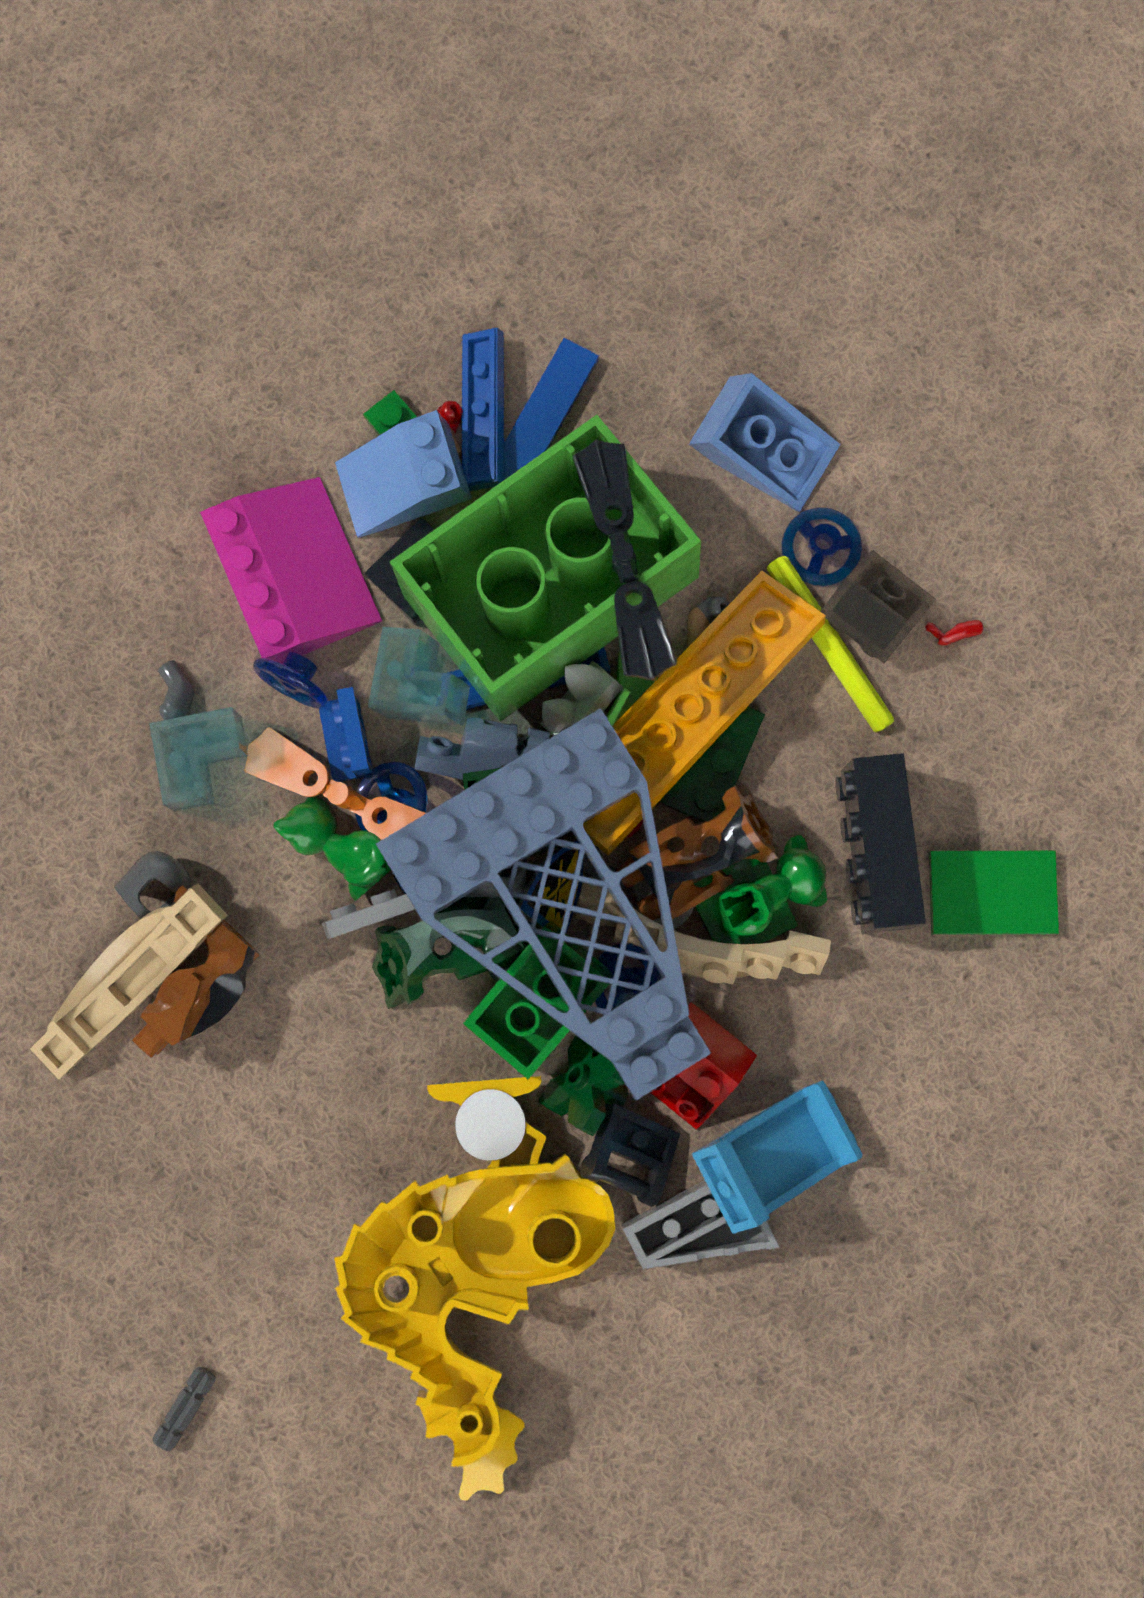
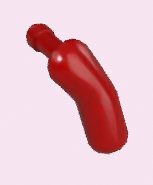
[925,620,984,646]

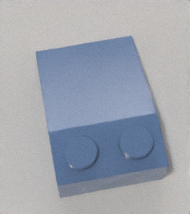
[689,373,841,512]
[335,410,472,538]

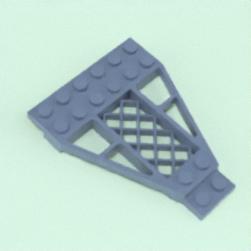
[376,708,711,1100]

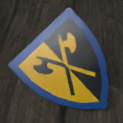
[518,839,583,933]

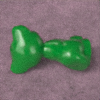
[273,797,391,901]
[719,835,827,937]

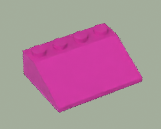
[200,477,382,669]

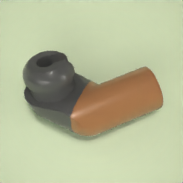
[687,596,729,648]

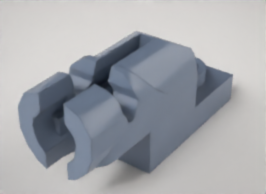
[414,718,550,780]

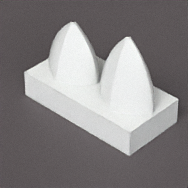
[540,661,624,736]

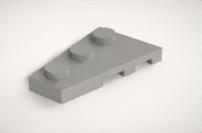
[322,889,415,939]

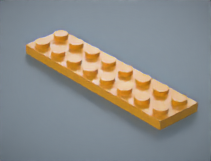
[583,571,826,855]

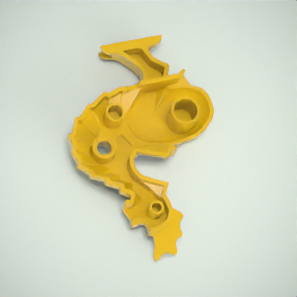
[334,1076,615,1501]

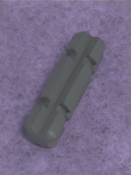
[153,1367,216,1452]

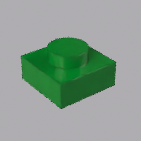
[363,390,417,435]

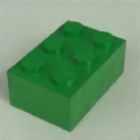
[463,921,614,1079]

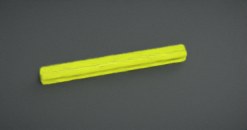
[767,556,894,733]

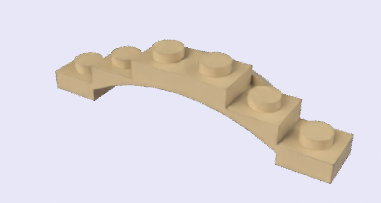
[576,883,831,984]
[30,884,228,1080]

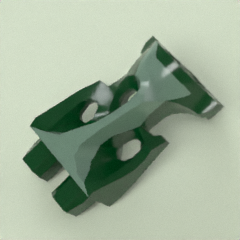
[372,897,531,1009]

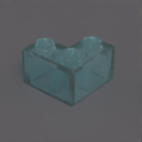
[368,627,470,726]
[149,707,248,812]

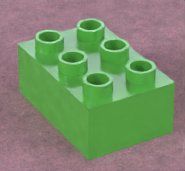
[390,414,701,722]

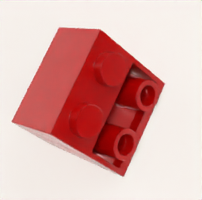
[650,1002,758,1130]

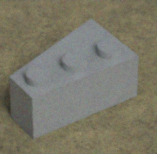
[621,1180,779,1269]

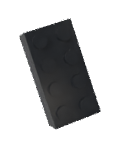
[835,753,926,934]

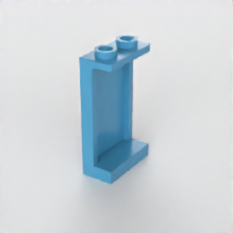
[692,1081,863,1234]

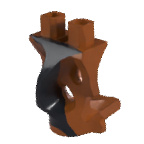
[616,785,778,920]
[132,885,260,1058]

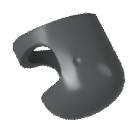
[114,851,191,919]

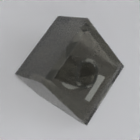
[820,550,936,663]

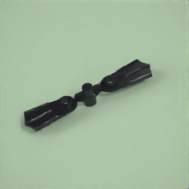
[572,439,677,681]

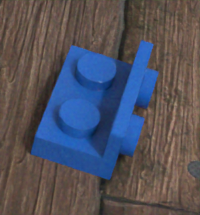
[318,687,374,782]

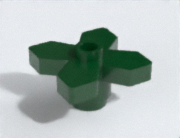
[539,1035,628,1136]

